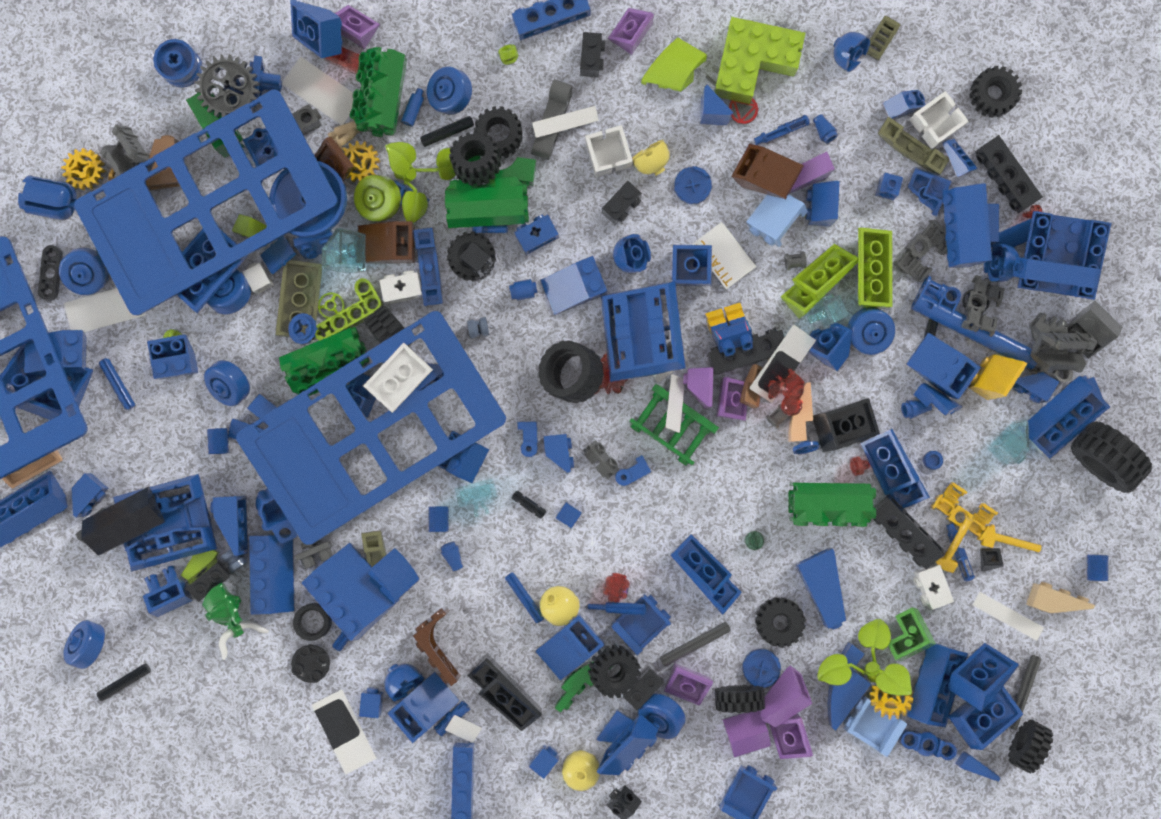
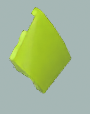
[641,37,707,92]

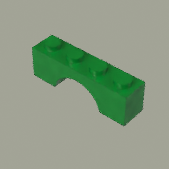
[468,156,536,188]

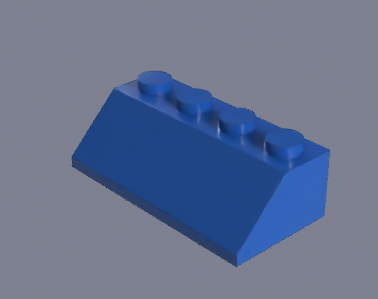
[943,183,992,268]
[1020,376,1110,459]
[0,471,68,548]
[249,534,295,615]
[907,643,968,728]

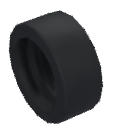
[293,603,332,641]

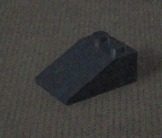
[813,398,880,452]

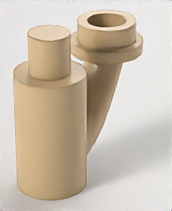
[328,121,360,150]

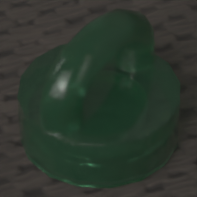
[744,531,764,550]

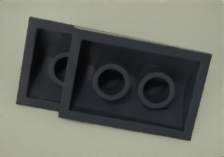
[81,487,165,556]
[467,653,542,731]

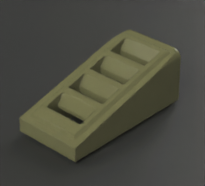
[867,15,901,61]

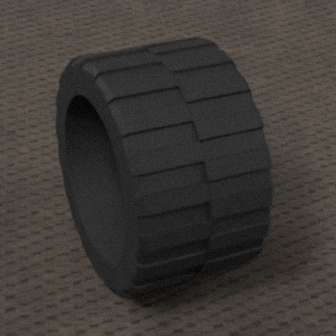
[538,340,604,403]

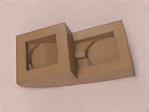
[740,364,763,409]

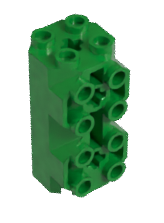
[349,47,407,137]
[445,176,529,228]
[279,327,370,396]
[788,482,876,527]

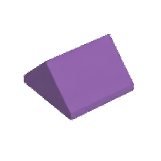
[335,5,380,49]
[608,8,654,55]
[716,377,747,421]
[664,663,713,706]
[722,711,771,757]
[769,713,813,759]

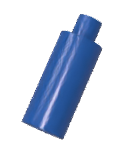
[400,88,424,127]

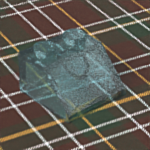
[322,228,365,274]
[987,420,1029,465]

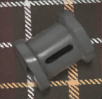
[784,251,807,271]
[766,404,791,429]

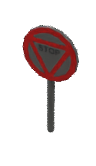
[706,75,758,124]

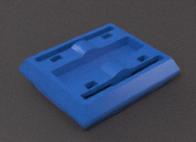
[601,281,686,382]
[113,474,218,572]

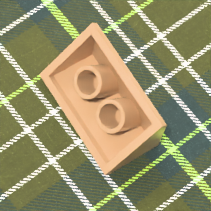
[2,450,63,489]

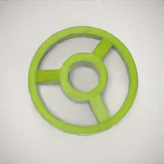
[318,292,345,319]

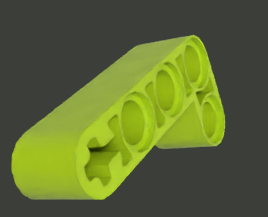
[315,278,383,340]

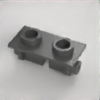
[583,440,620,480]

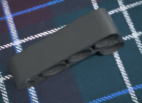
[531,79,573,160]

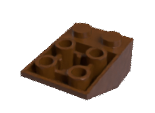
[731,144,804,200]
[358,221,415,264]

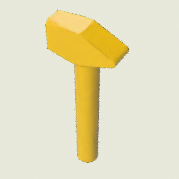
[936,517,973,573]
[980,524,1041,552]

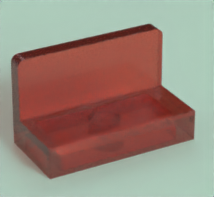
[323,47,359,74]

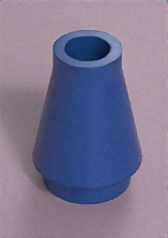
[813,114,838,144]
[901,400,932,419]
[440,541,463,571]

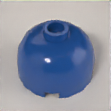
[833,32,870,72]
[613,234,651,273]
[984,243,1020,282]
[384,663,424,702]

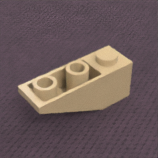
[1026,581,1095,613]

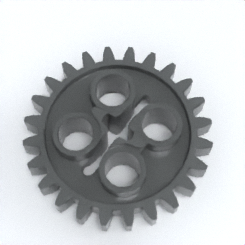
[194,54,260,118]

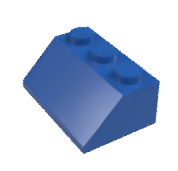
[596,714,658,775]

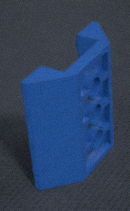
[1017,211,1112,300]

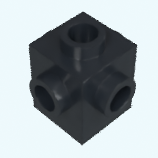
[606,785,642,819]

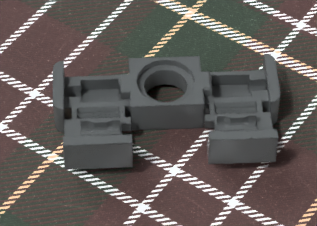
[893,220,947,282]
[961,275,1005,337]

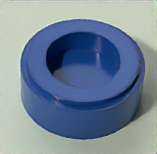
[923,451,943,470]

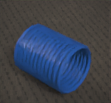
[206,428,229,454]
[428,506,449,532]
[1087,555,1109,581]

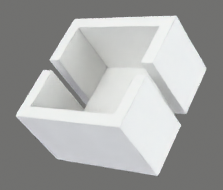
[910,91,969,150]
[585,125,633,177]

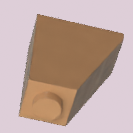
[146,135,180,191]

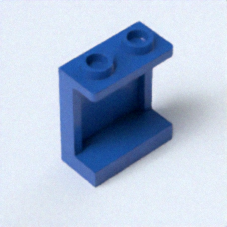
[611,593,671,656]
[719,765,778,819]

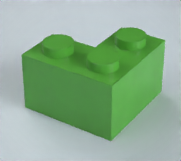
[889,607,936,661]

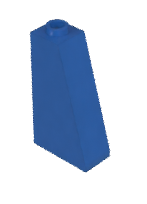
[1012,257,1100,289]
[795,548,846,630]

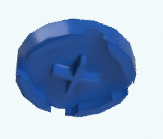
[674,166,712,204]
[742,649,781,688]

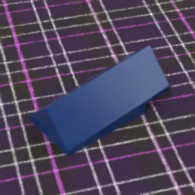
[860,429,930,508]
[670,534,742,615]

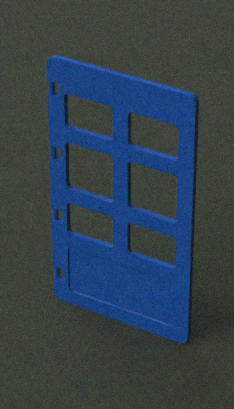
[74,90,338,316]
[0,236,88,479]
[236,311,506,545]

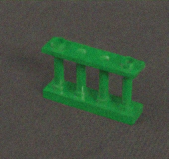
[629,384,719,466]

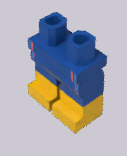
[705,303,753,356]

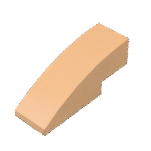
[788,382,813,442]

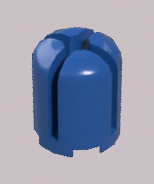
[18,175,77,221]

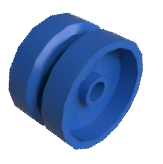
[153,39,202,88]

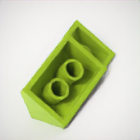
[780,244,858,319]

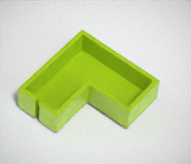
[714,16,806,104]

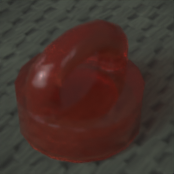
[1022,205,1042,219]
[850,456,870,476]

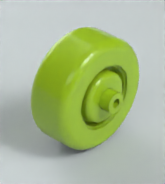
[353,175,401,221]

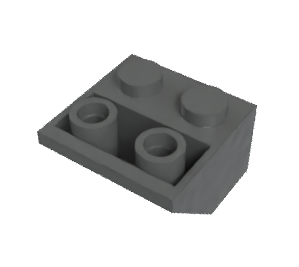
[1067,301,1123,359]

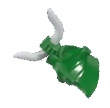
[202,583,269,660]

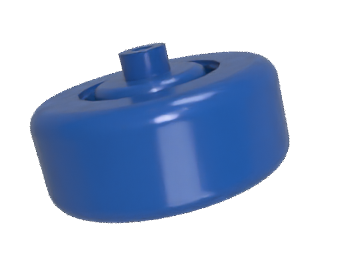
[427,66,472,115]
[59,248,110,295]
[207,269,252,315]
[847,308,895,355]
[204,360,250,406]
[63,620,105,669]
[638,694,686,739]

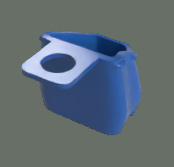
[255,488,297,543]

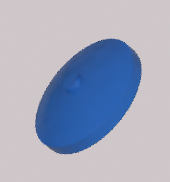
[269,161,347,238]

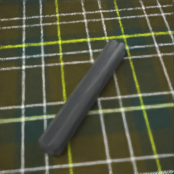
[660,622,731,666]
[1009,655,1041,730]

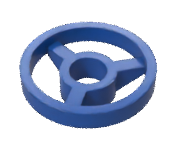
[793,441,820,454]

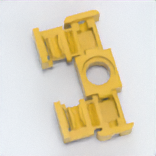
[931,482,998,540]

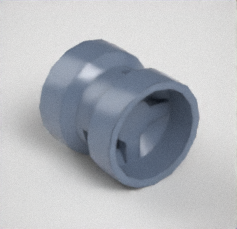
[467,317,490,339]
[221,549,248,573]

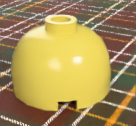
[632,139,670,176]
[540,586,580,626]
[562,750,600,791]

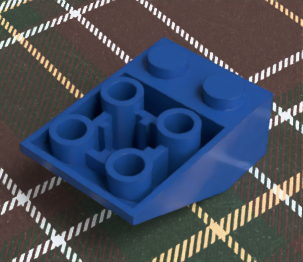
[906,333,981,399]
[535,613,604,680]
[387,672,460,744]

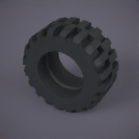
[1071,421,1152,493]

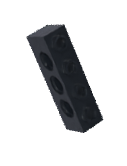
[975,135,1043,213]
[707,328,784,376]
[873,494,944,570]

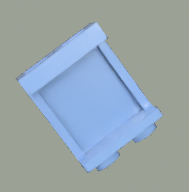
[746,194,808,247]
[843,696,907,757]

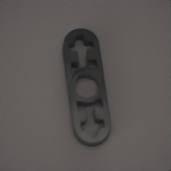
[38,245,63,301]

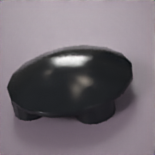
[291,644,330,683]

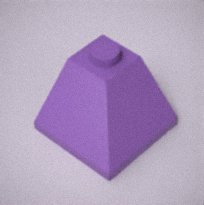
[683,368,713,409]

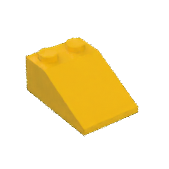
[968,354,1027,400]

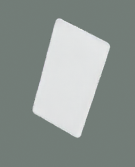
[445,715,482,743]

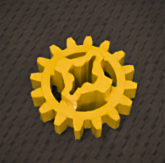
[343,141,380,183]
[61,148,106,191]
[870,684,913,720]

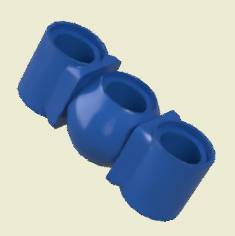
[898,728,957,760]

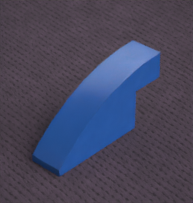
[827,642,871,731]

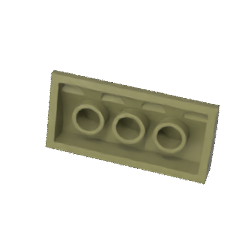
[275,260,323,340]

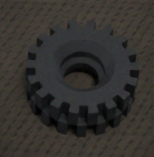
[969,66,1022,118]
[447,231,496,282]
[755,597,806,648]
[588,645,641,698]
[715,685,765,713]
[1008,719,1053,774]

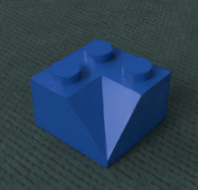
[672,245,712,286]

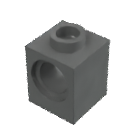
[292,104,322,135]

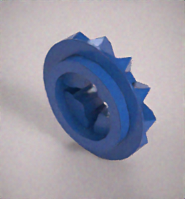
[288,313,318,345]

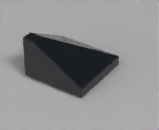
[980,548,1004,571]

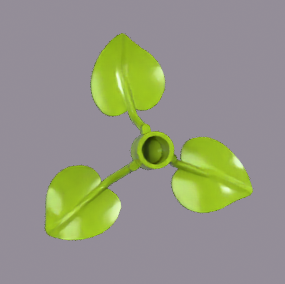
[385,142,456,223]
[817,619,912,696]

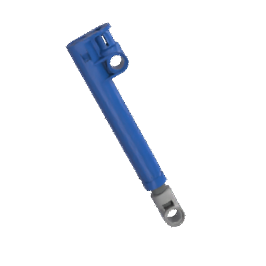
[911,275,1073,383]

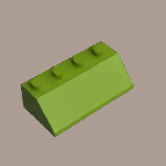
[858,227,893,310]

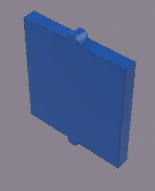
[260,236,296,274]

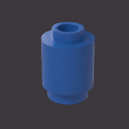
[509,279,538,301]

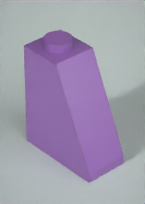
[789,152,835,194]
[760,665,812,728]

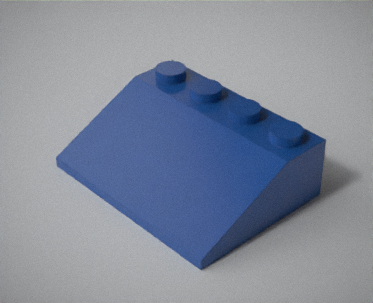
[177,229,249,313]
[1,344,93,420]
[302,543,400,641]

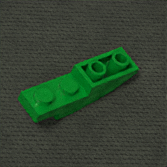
[555,660,613,713]

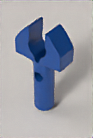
[472,225,508,233]

